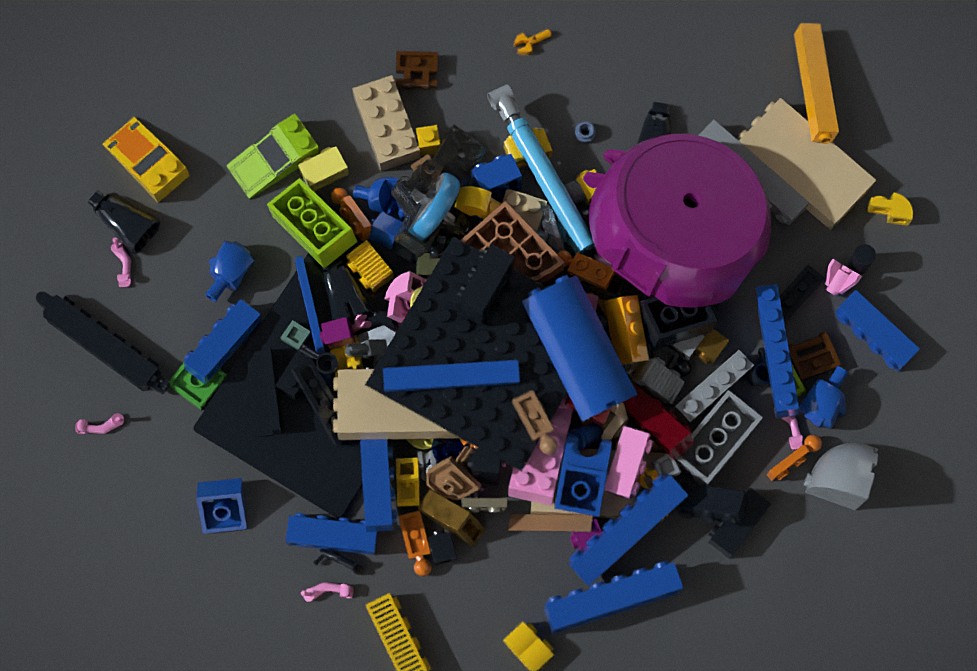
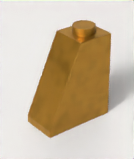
[418,490,485,547]

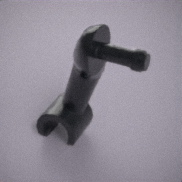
[313,549,365,575]

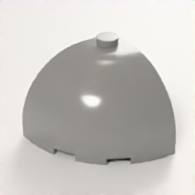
[803,443,878,510]

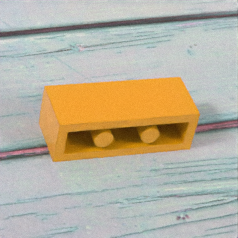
[604,295,649,365]

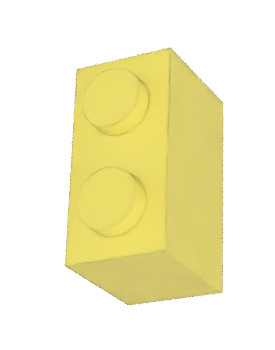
[298,146,349,191]

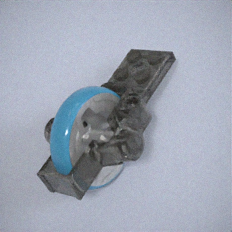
[391,124,488,258]

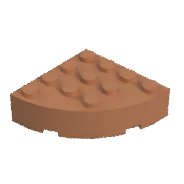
[460,201,565,284]

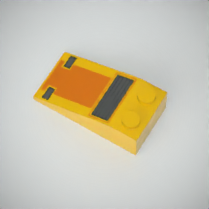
[103,117,190,203]

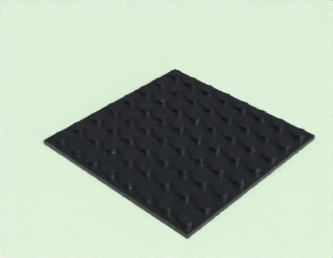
[365,237,607,472]

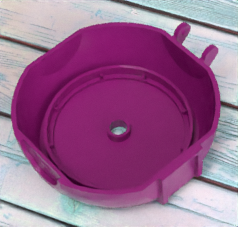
[583,134,771,307]

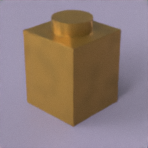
[695,329,729,365]

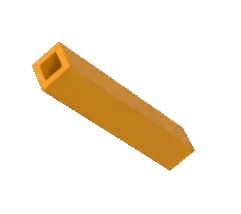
[794,23,839,144]

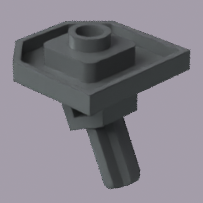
[345,325,396,369]

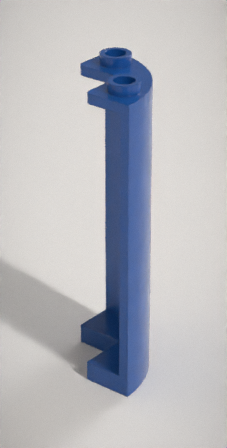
[522,275,637,421]

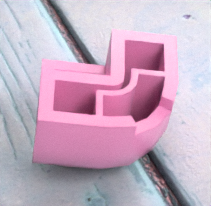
[385,271,427,327]

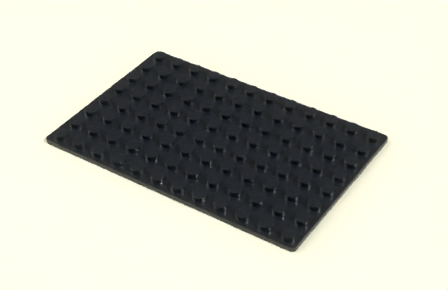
[193,234,416,519]

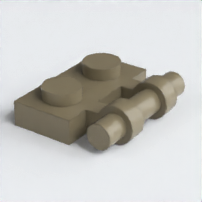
[461,498,507,513]

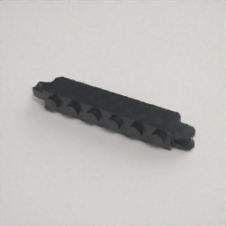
[35,291,170,395]

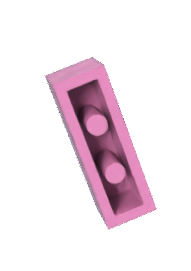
[604,426,653,500]

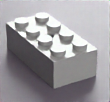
[676,390,763,486]

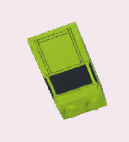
[226,113,320,199]

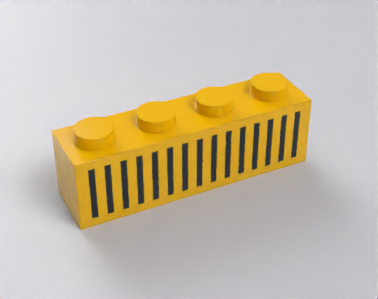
[365,593,431,671]

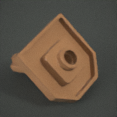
[427,446,481,501]

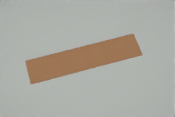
[508,514,593,532]

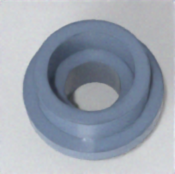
[575,122,596,143]

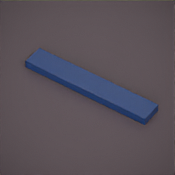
[294,256,333,385]
[383,360,520,392]

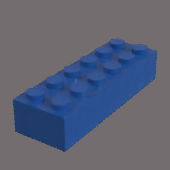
[544,561,683,635]

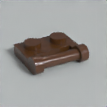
[788,331,841,381]

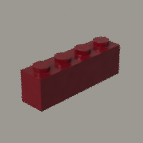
[622,381,694,460]

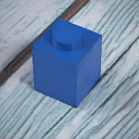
[369,212,404,250]

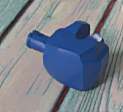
[353,177,415,220]
[205,241,255,302]
[799,366,849,429]

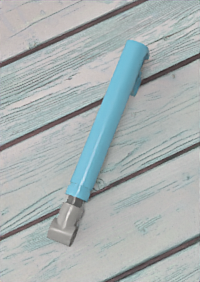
[487,84,596,257]

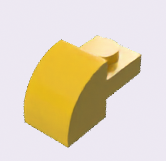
[455,186,502,219]
[867,192,913,226]
[396,458,420,506]

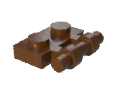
[395,51,438,89]

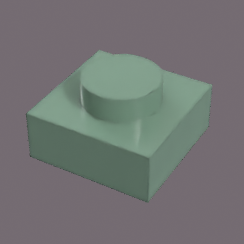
[281,320,311,350]

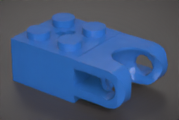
[554,433,612,517]

